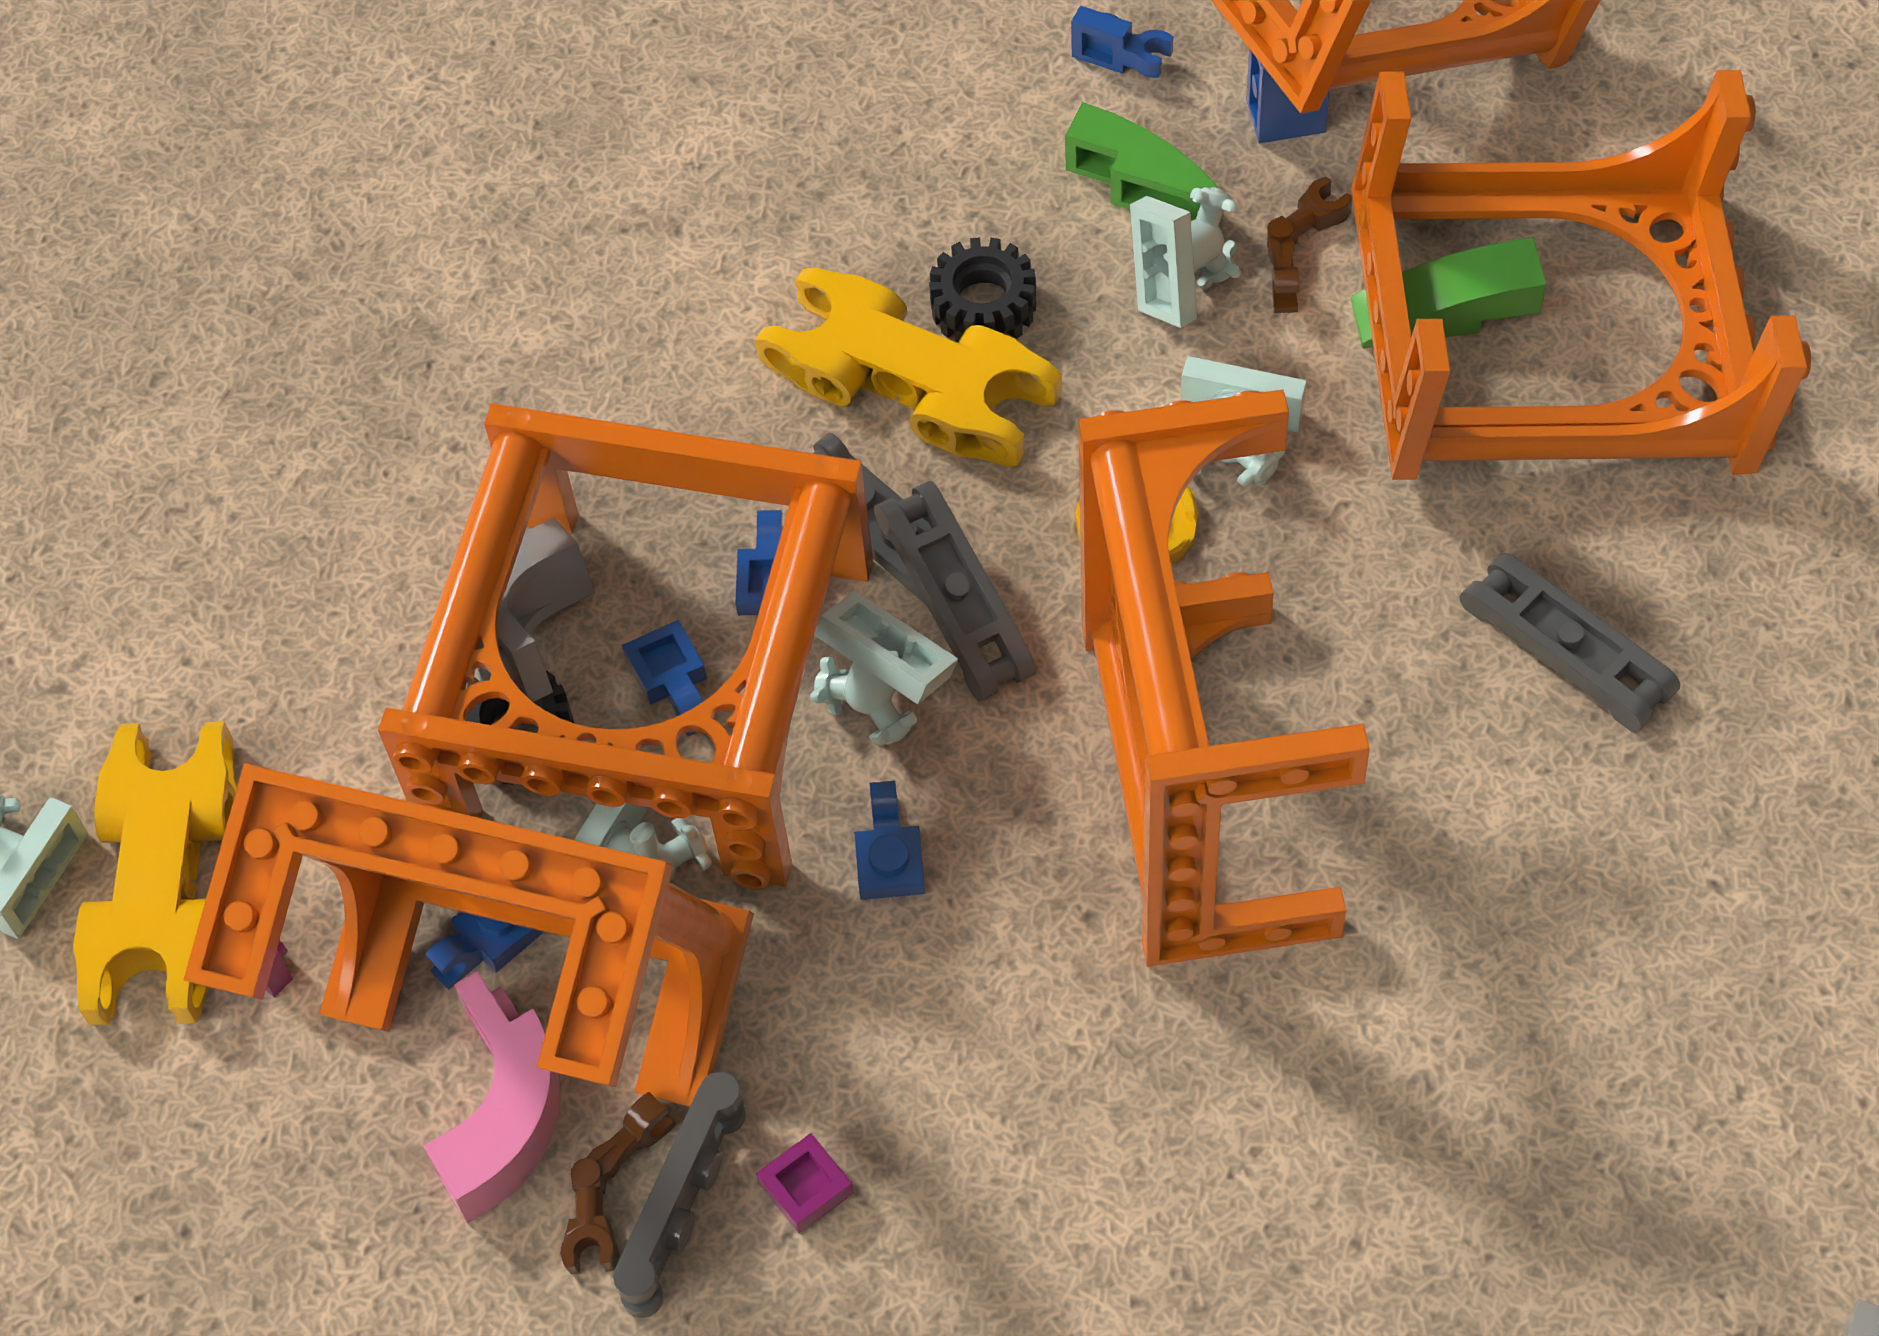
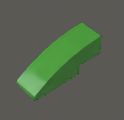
[1065,102,1224,231]
[1351,237,1546,348]

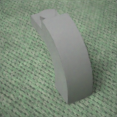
[476,518,595,702]

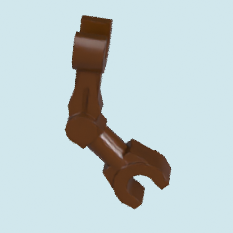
[1267,177,1352,313]
[560,1092,676,1274]

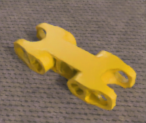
[755,268,1062,467]
[73,721,237,1025]

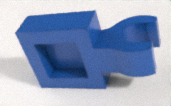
[1071,5,1173,78]
[735,510,783,616]
[622,620,707,737]
[854,780,925,900]
[426,912,544,990]

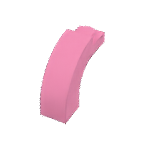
[423,971,560,1224]

